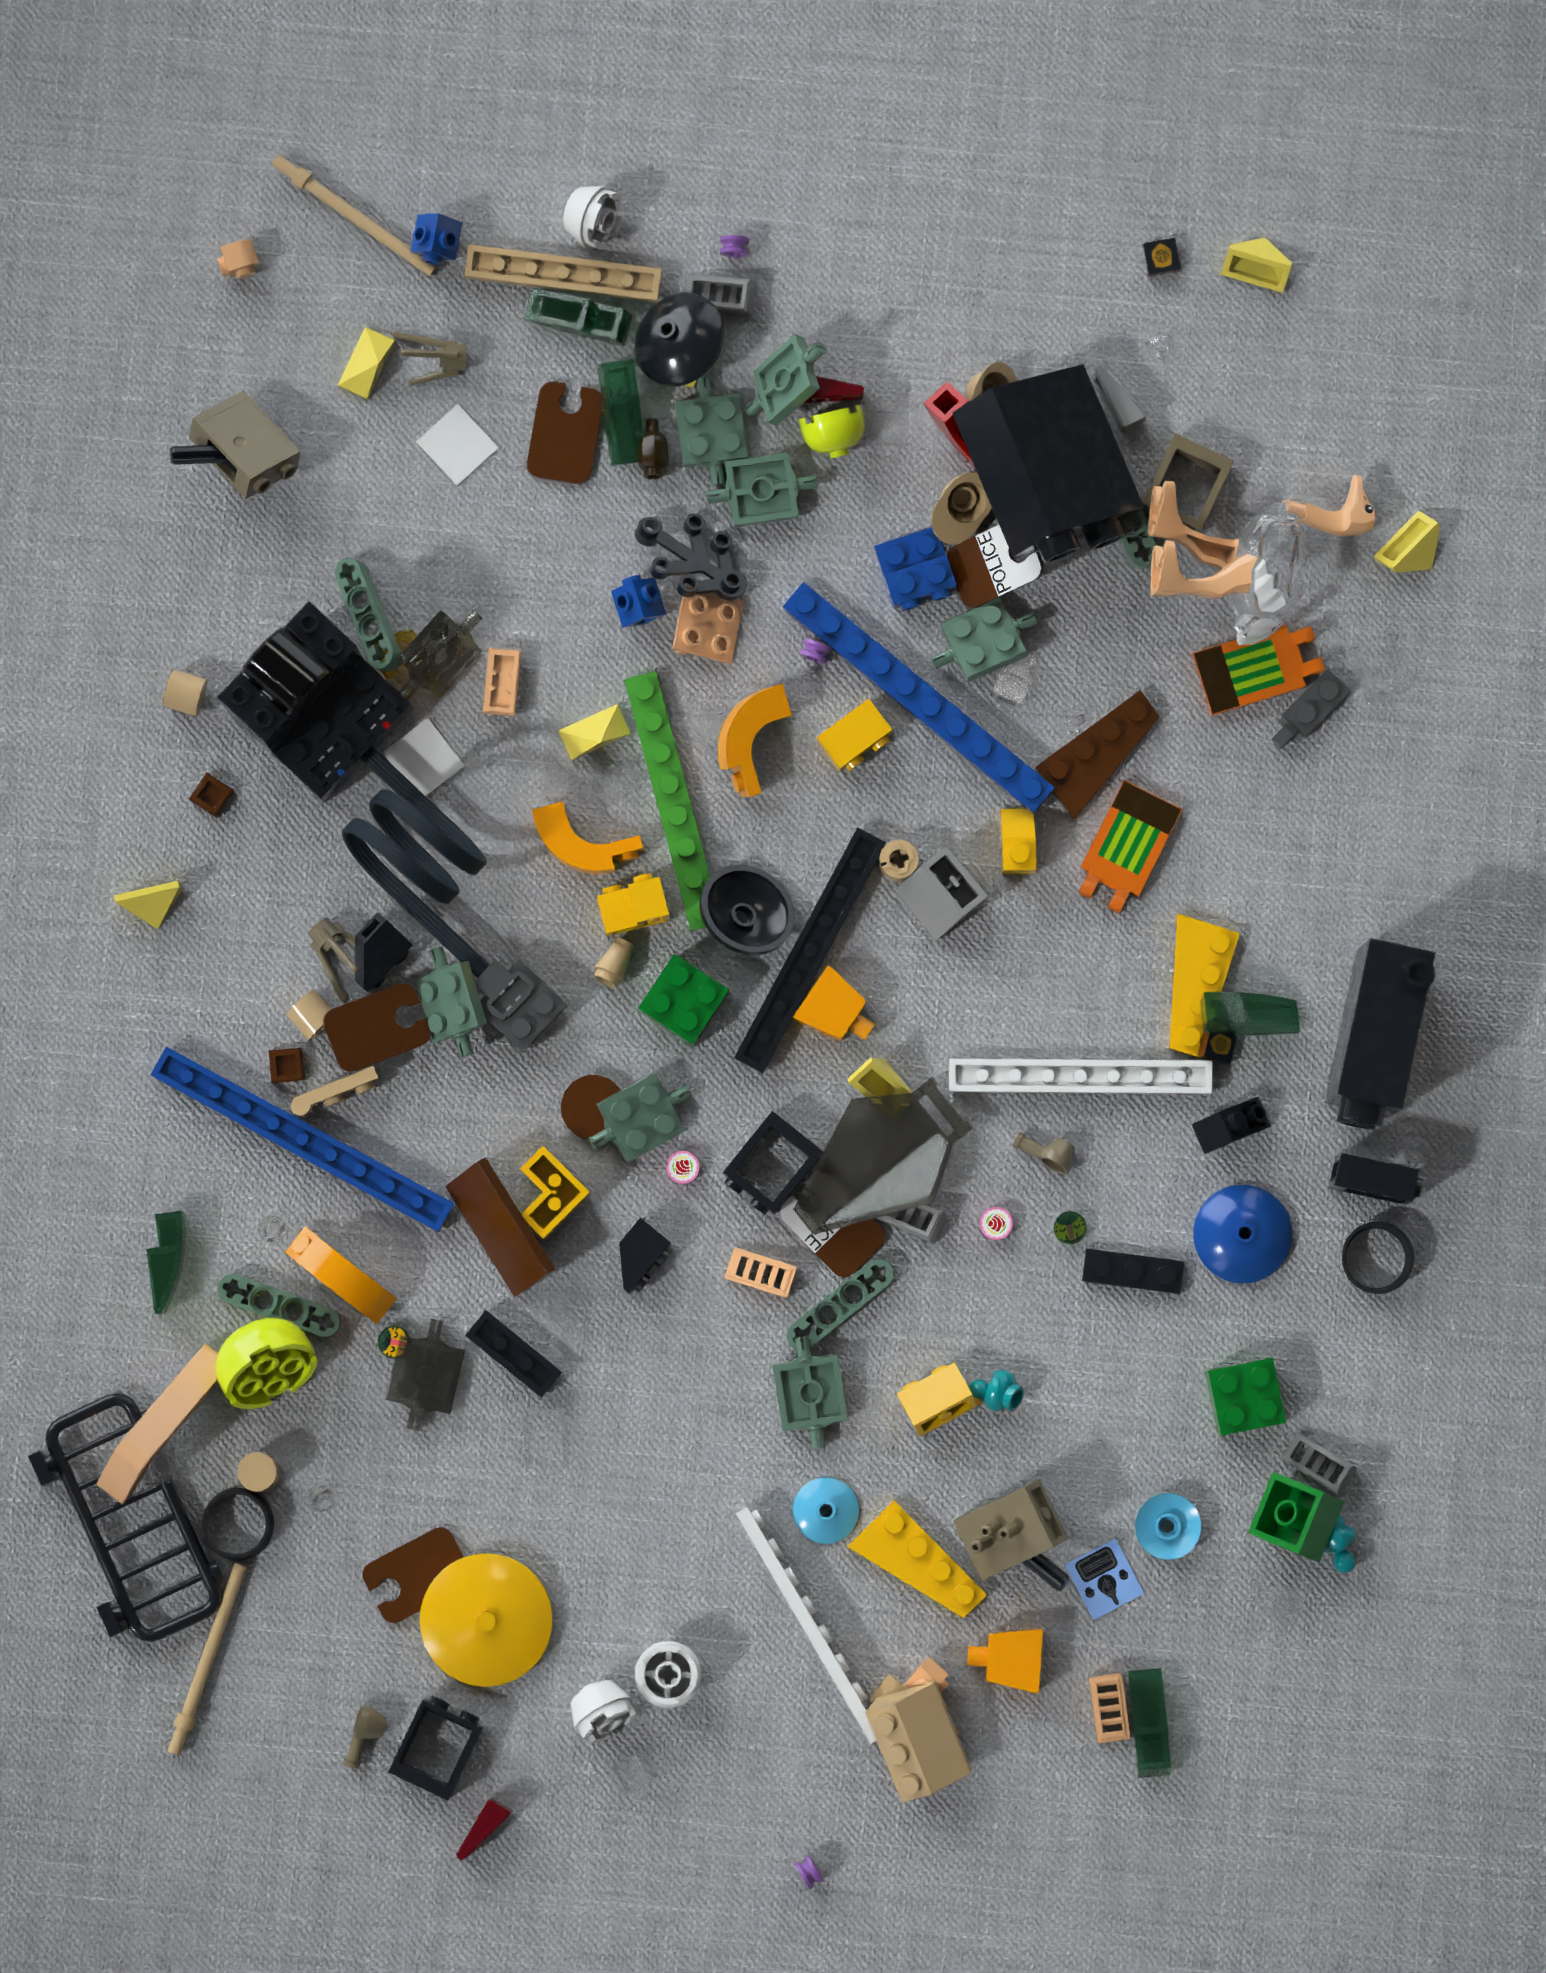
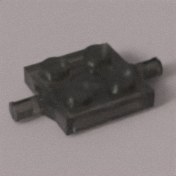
[397,610,483,701]
[385,1319,465,1431]

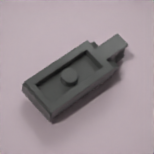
[1272,668,1351,749]

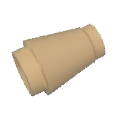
[593,937,634,988]

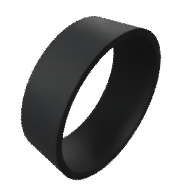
[1342,1221,1414,1294]
[202,1488,274,1561]

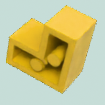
[597,873,670,937]
[520,1146,591,1240]

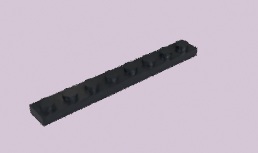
[734,827,886,1074]

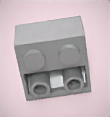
[895,846,988,941]

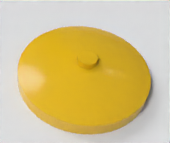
[420,1553,552,1687]

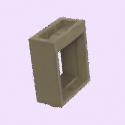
[1142,433,1234,533]

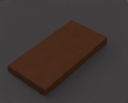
[445,1157,555,1297]

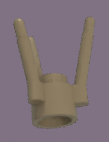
[392,331,466,385]
[308,918,358,1002]

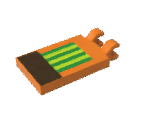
[1192,625,1325,717]
[1078,780,1182,913]

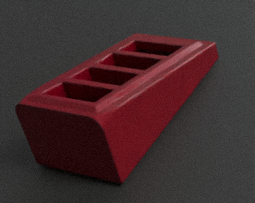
[804,376,864,403]
[456,1797,513,1861]

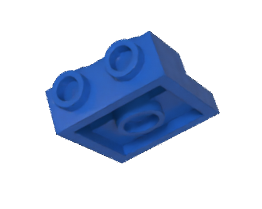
[874,527,957,611]

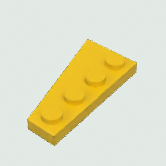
[1169,913,1240,1059]
[847,1500,987,1618]

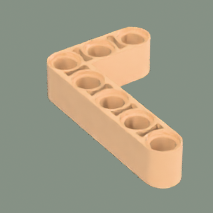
[96,1344,219,1505]

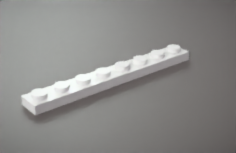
[949,1058,1212,1094]
[736,1507,877,1744]

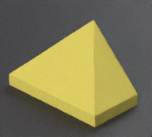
[1221,237,1292,293]
[338,327,395,400]
[1373,510,1441,573]
[558,704,631,761]
[114,881,183,929]
[847,1057,915,1118]

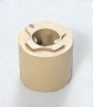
[162,670,208,717]
[879,840,919,882]
[285,989,332,1041]
[237,1452,281,1493]

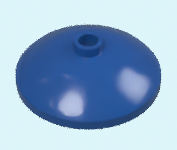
[1193,1185,1292,1284]

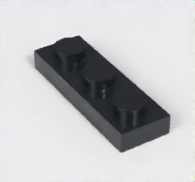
[1082,1248,1184,1294]
[465,1310,563,1398]

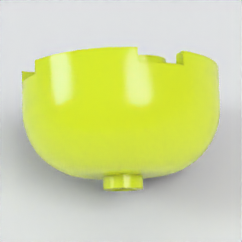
[215,1318,318,1409]

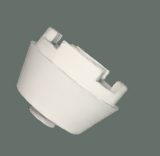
[563,186,624,249]
[635,1641,701,1708]
[570,1680,637,1743]

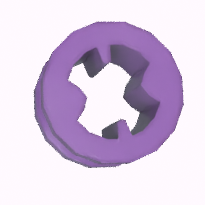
[719,235,749,258]
[799,639,832,664]
[794,1855,824,1889]

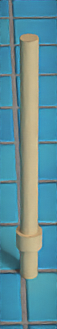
[272,155,437,277]
[168,1563,247,1756]

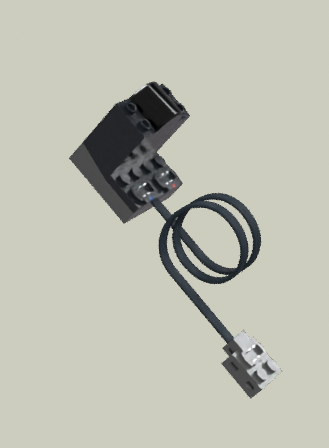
[217,601,568,1054]

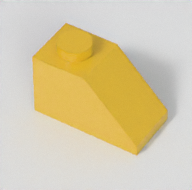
[1000,808,1036,875]

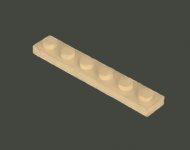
[464,244,662,303]

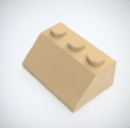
[865,1681,972,1803]

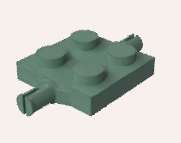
[744,334,826,426]
[674,375,748,486]
[706,452,817,528]
[931,597,1038,683]
[415,946,487,1057]
[589,1073,692,1162]
[772,1336,848,1449]

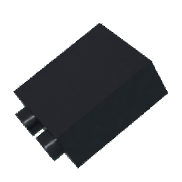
[952,364,1144,563]
[1324,938,1436,1130]

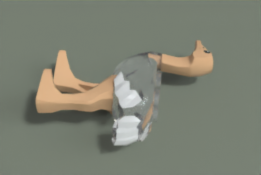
[1148,475,1375,645]

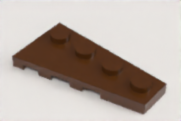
[1035,690,1160,821]

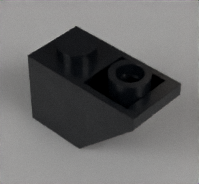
[355,912,413,993]
[1191,1097,1271,1155]
[619,1217,672,1294]

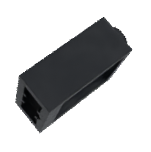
[723,1111,824,1215]
[1328,1153,1423,1205]
[388,1696,484,1801]

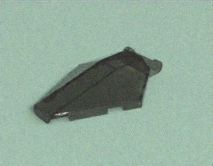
[793,1076,973,1235]

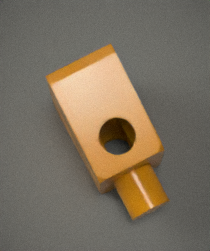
[793,965,876,1041]
[967,1628,1043,1693]

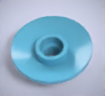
[793,1477,859,1544]
[1135,1493,1201,1560]

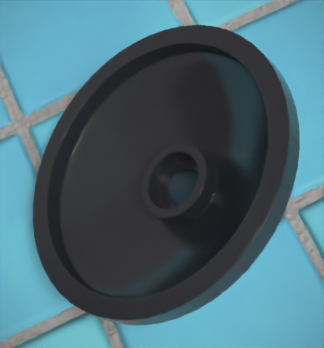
[634,293,725,387]
[699,865,795,955]

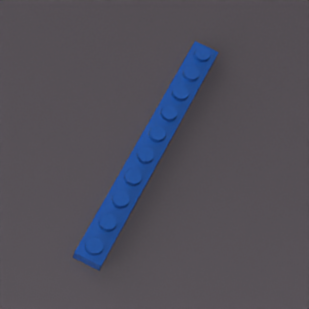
[782,582,1055,814]
[150,1047,454,1232]

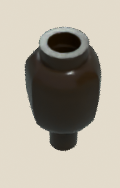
[638,418,668,479]

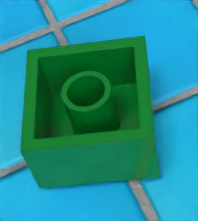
[638,954,729,1047]
[1205,1358,1286,1436]
[1248,1472,1345,1563]

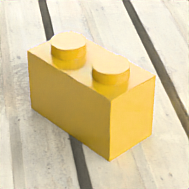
[816,699,893,772]
[897,1362,977,1438]

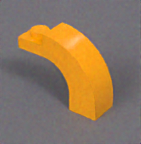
[718,684,792,797]
[531,801,644,874]
[285,1226,397,1324]

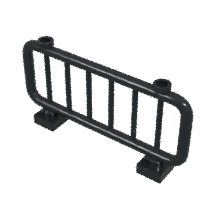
[28,1393,223,1642]

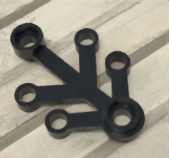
[634,513,747,601]

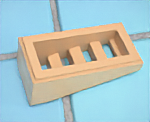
[724,1247,797,1299]
[1088,1672,1130,1743]

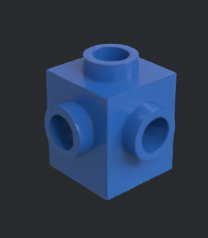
[410,213,463,265]
[611,575,666,628]

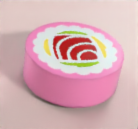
[666,1151,699,1184]
[979,1207,1013,1240]

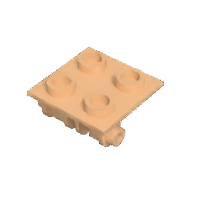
[672,585,744,664]

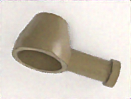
[1013,1132,1075,1174]
[343,1705,386,1769]

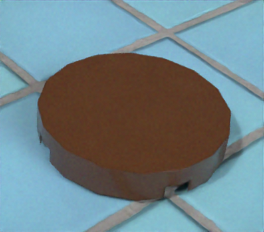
[561,1075,620,1140]

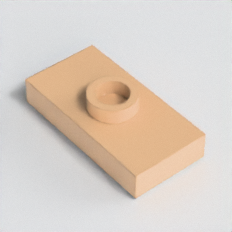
[483,648,522,717]

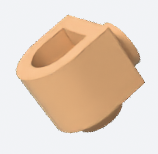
[217,239,260,279]
[903,1656,949,1693]

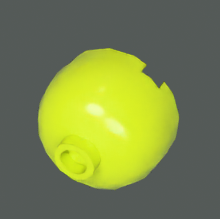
[798,404,865,459]

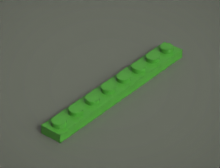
[624,671,710,932]

